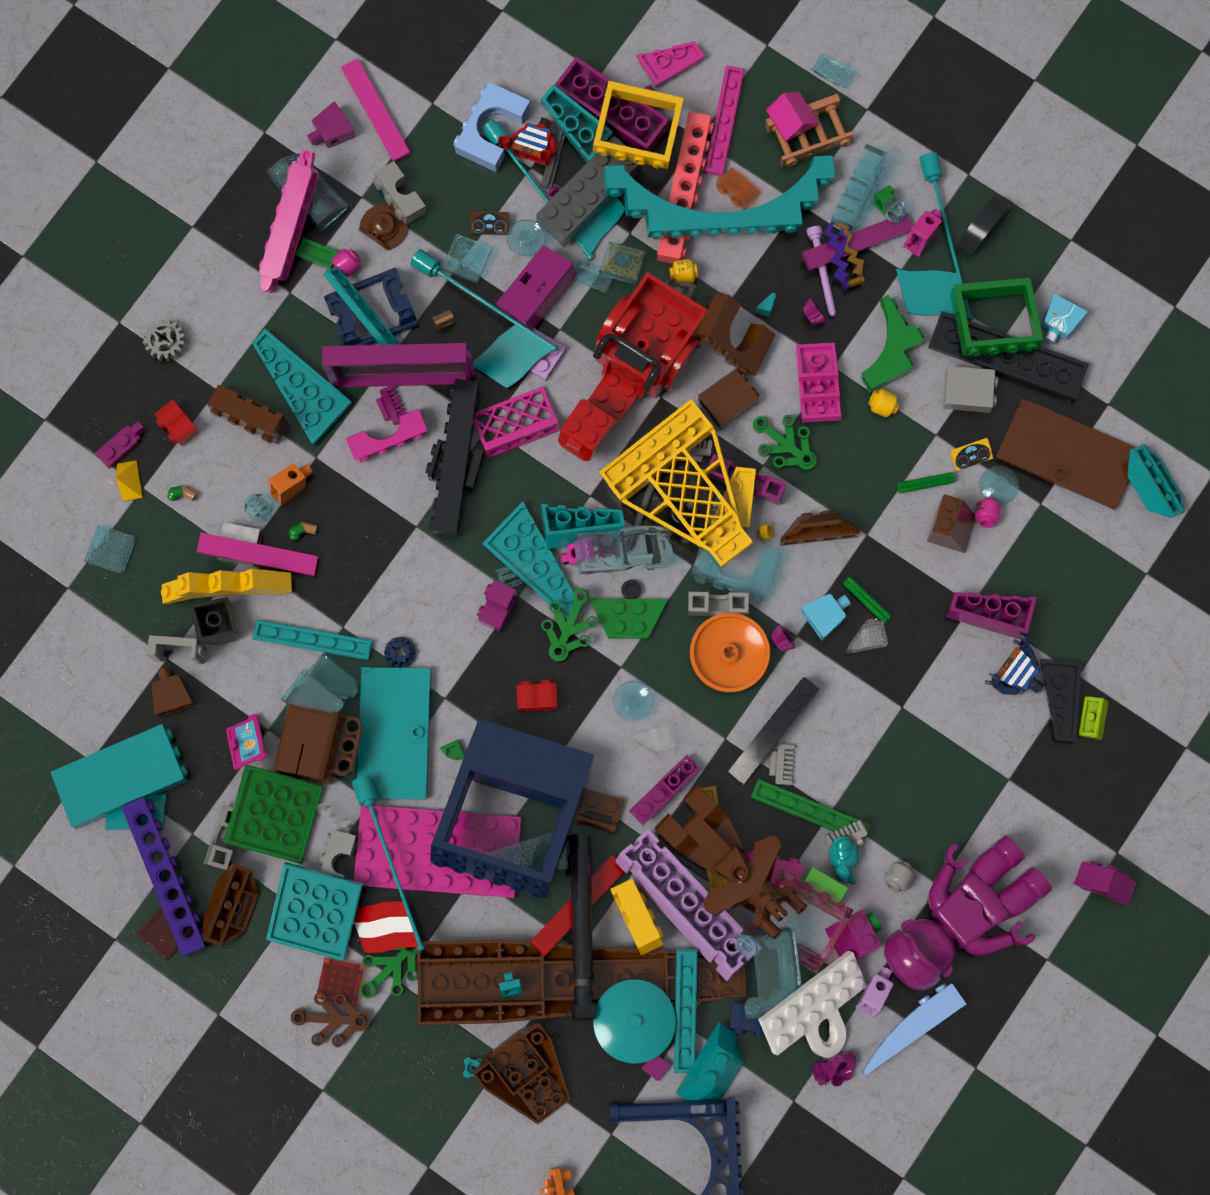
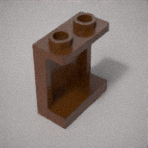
[698,369,759,430]

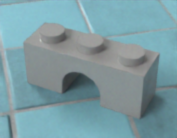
[373,161,426,225]
[688,592,749,617]
[203,806,233,870]
[320,829,358,878]

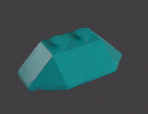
[1127,444,1185,518]
[676,1022,744,1101]

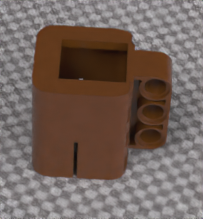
[273,703,364,785]

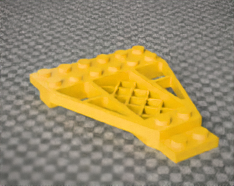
[599,399,754,568]

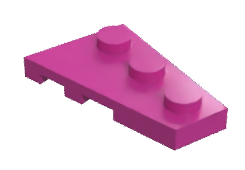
[636,41,704,88]

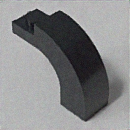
[957,195,1013,255]

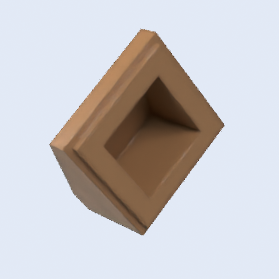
[432,310,455,330]

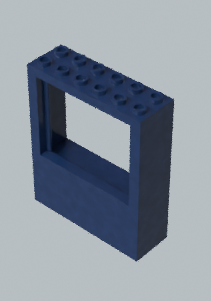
[430,719,594,899]

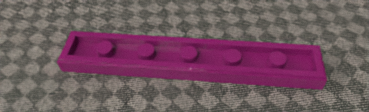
[801,212,913,271]

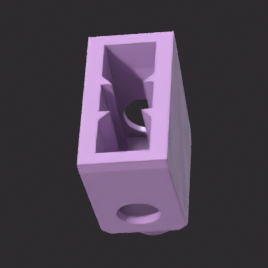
[855,967,893,1017]

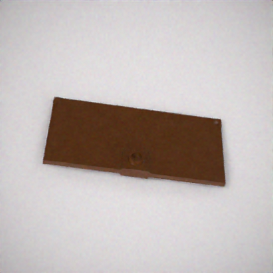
[995,397,1135,510]

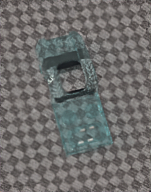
[574,525,676,575]

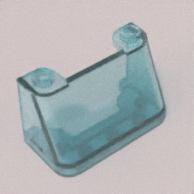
[281,653,360,714]
[737,927,802,1019]

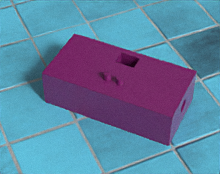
[496,245,577,331]

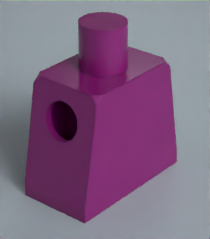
[307,101,356,148]

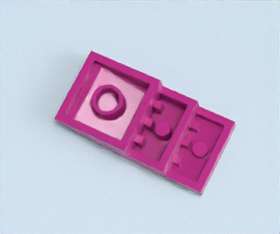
[796,343,841,423]

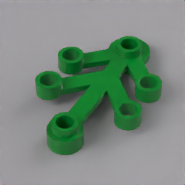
[753,415,816,470]
[541,588,598,661]
[359,947,418,999]

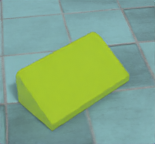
[1078,696,1109,740]

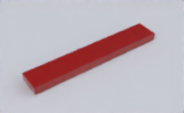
[530,855,624,957]

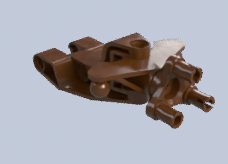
[654,785,807,940]

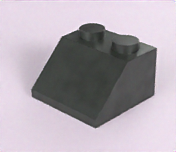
[189,597,238,645]

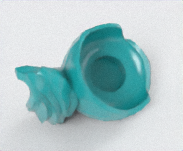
[829,837,859,884]

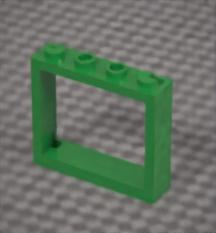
[951,278,1043,357]

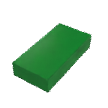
[296,238,339,269]

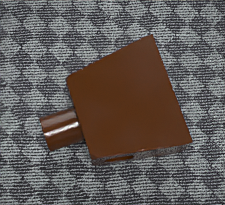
[151,667,195,717]

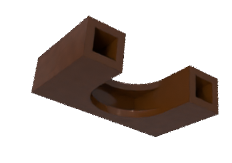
[696,293,775,376]

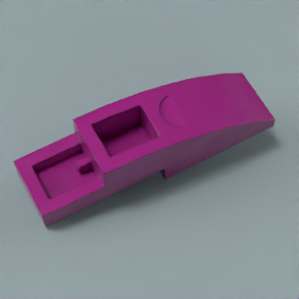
[629,755,701,825]

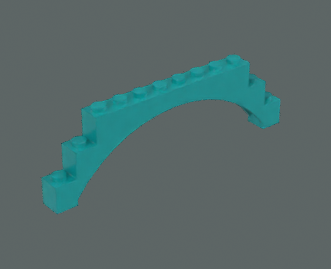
[603,156,835,240]

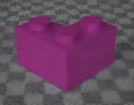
[477,580,518,633]
[1074,861,1137,905]

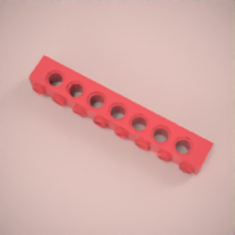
[657,112,714,264]

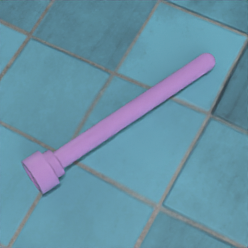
[807,226,836,316]

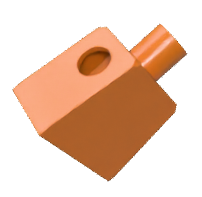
[268,463,313,506]

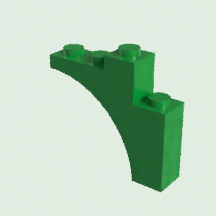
[860,295,924,394]

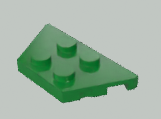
[591,598,667,639]

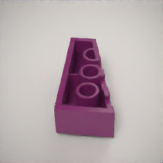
[946,592,1037,640]

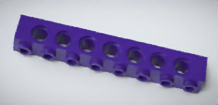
[121,797,208,957]

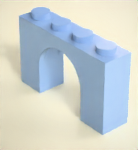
[453,82,531,172]

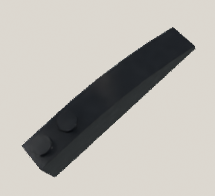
[728,676,819,785]

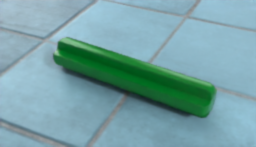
[897,472,955,494]
[843,576,891,623]

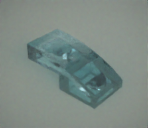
[810,53,855,88]

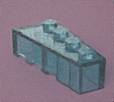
[831,143,887,232]
[485,832,567,871]

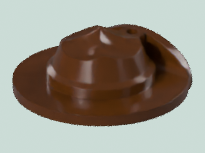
[359,204,408,250]

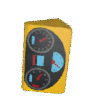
[949,438,993,472]

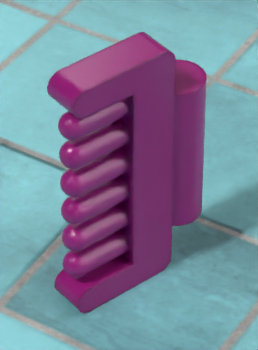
[376,385,407,426]

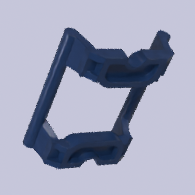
[324,267,419,346]

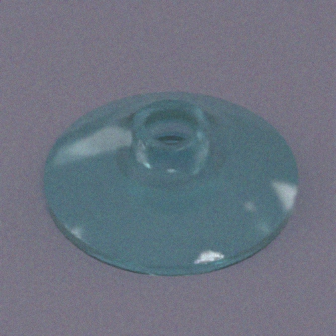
[507,220,545,256]
[979,466,1019,504]
[613,681,653,721]

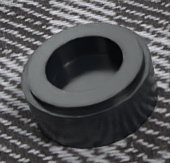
[621,580,641,599]

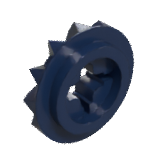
[384,636,416,668]

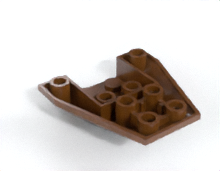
[473,1022,570,1125]

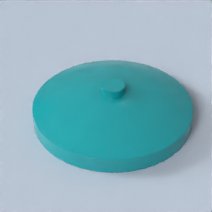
[593,980,676,1064]

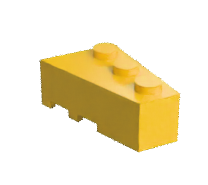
[610,879,664,955]

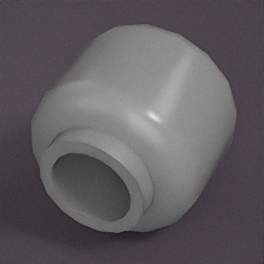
[885,861,915,893]

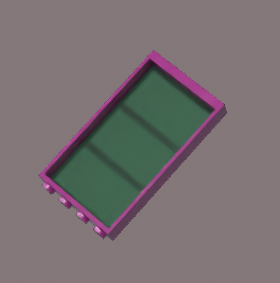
[322,343,475,388]

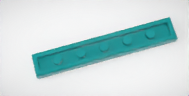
[323,266,401,345]
[252,620,373,661]
[674,949,697,1073]

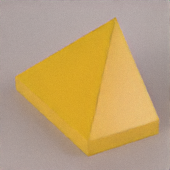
[116,460,143,502]

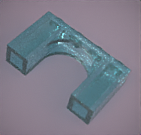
[691,547,781,602]

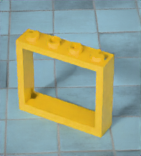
[593,81,684,169]

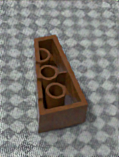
[207,384,289,444]

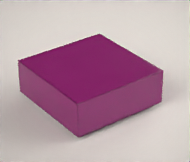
[641,1056,670,1081]

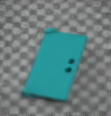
[105,794,167,830]

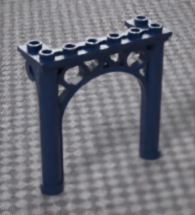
[610,1097,743,1195]

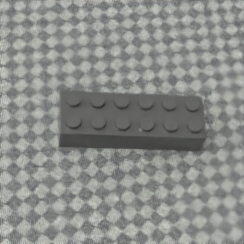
[536,136,642,247]

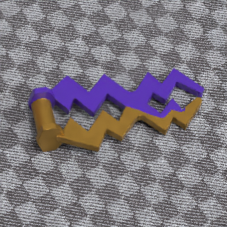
[823,221,865,290]

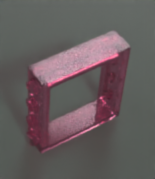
[746,869,853,974]

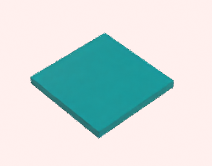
[266,862,363,961]

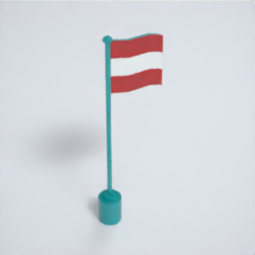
[352,775,425,953]

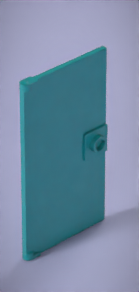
[356,667,431,800]

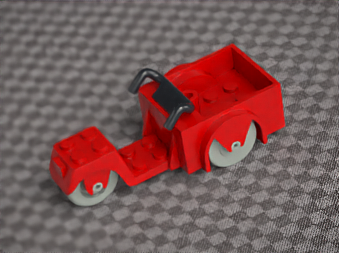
[558,272,707,461]

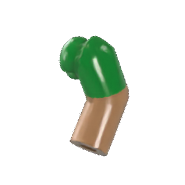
[167,485,198,501]
[289,522,318,540]

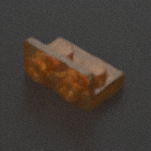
[716,167,760,210]

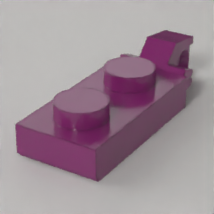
[95,421,146,468]

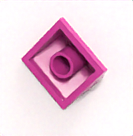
[766,92,819,142]

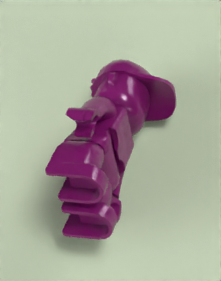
[884,835,1052,991]

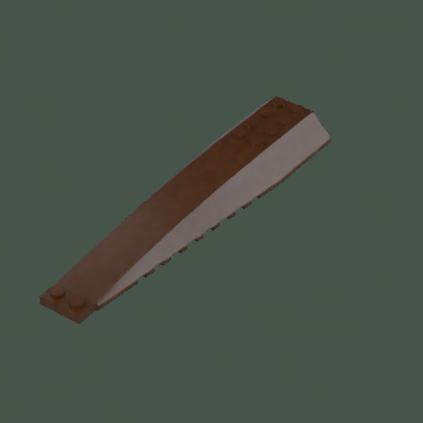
[417,940,746,1025]

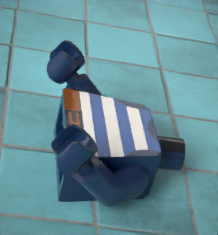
[985,634,1044,695]

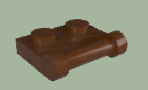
[576,789,624,834]

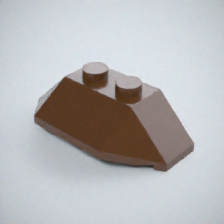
[779,510,860,546]
[203,863,259,947]

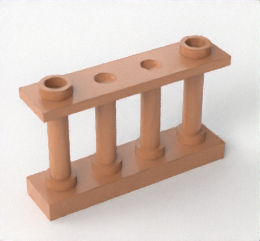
[765,94,854,167]

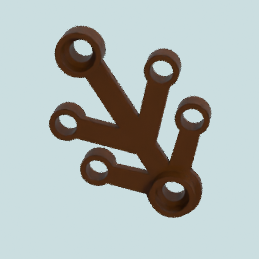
[291,992,370,1047]

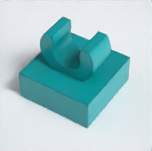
[499,972,522,998]

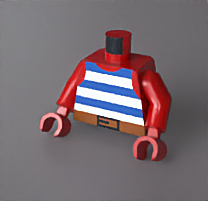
[498,117,558,166]

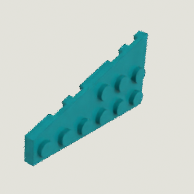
[252,329,352,446]
[482,501,583,621]

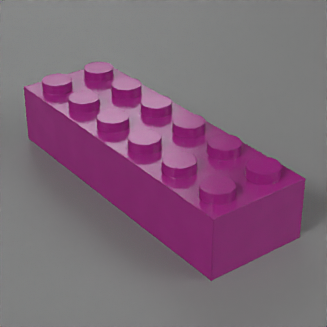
[555,57,669,152]

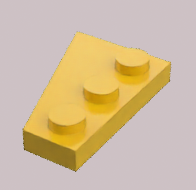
[710,467,756,528]

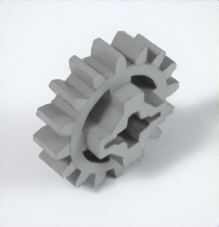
[143,319,186,361]

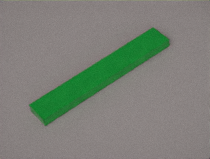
[751,779,871,841]

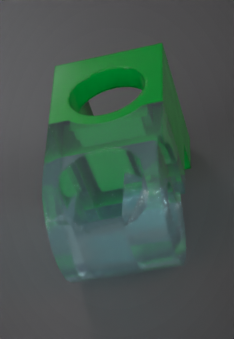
[874,185,906,223]

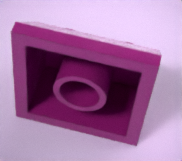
[825,909,882,959]

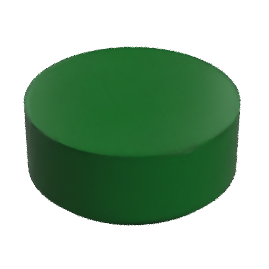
[866,911,882,933]

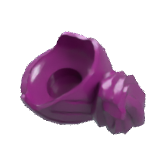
[812,1051,857,1087]

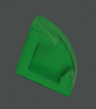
[440,740,465,760]

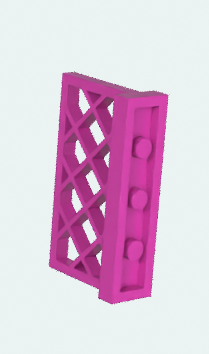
[474,386,561,459]

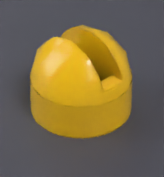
[757,524,773,540]

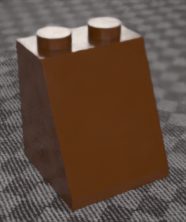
[927,494,975,553]

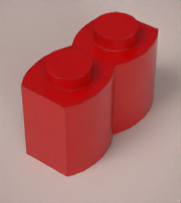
[155,400,199,446]
[516,680,558,712]

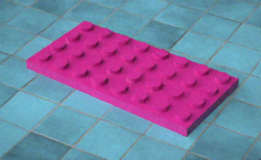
[354,806,522,898]

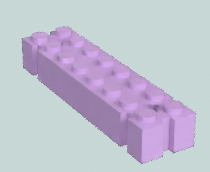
[615,829,761,981]

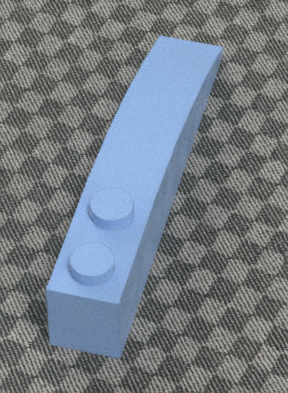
[862,983,966,1075]

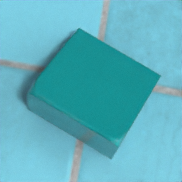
[756,293,776,317]

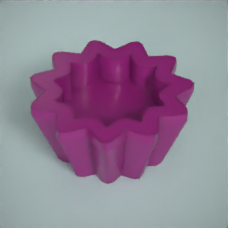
[803,298,827,325]
[771,624,796,651]

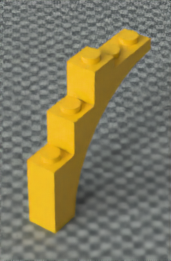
[161,569,292,604]

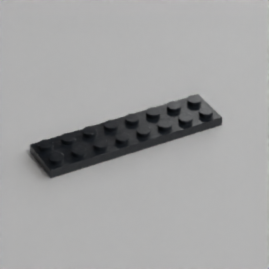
[928,311,1089,401]

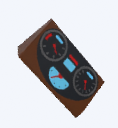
[470,211,509,235]

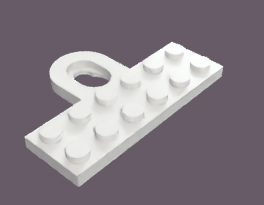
[758,951,867,1058]

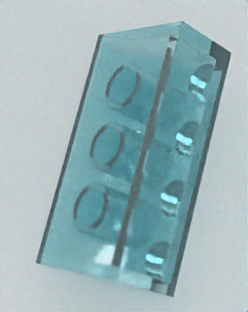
[267,153,349,231]

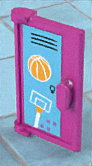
[226,714,267,770]

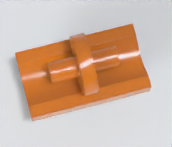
[539,1168,575,1195]

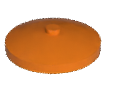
[690,613,770,693]

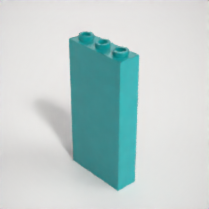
[50,724,188,829]

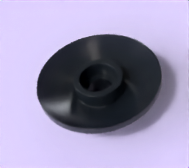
[660,496,700,535]

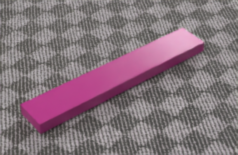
[341,58,411,162]
[704,65,745,177]
[196,532,318,576]

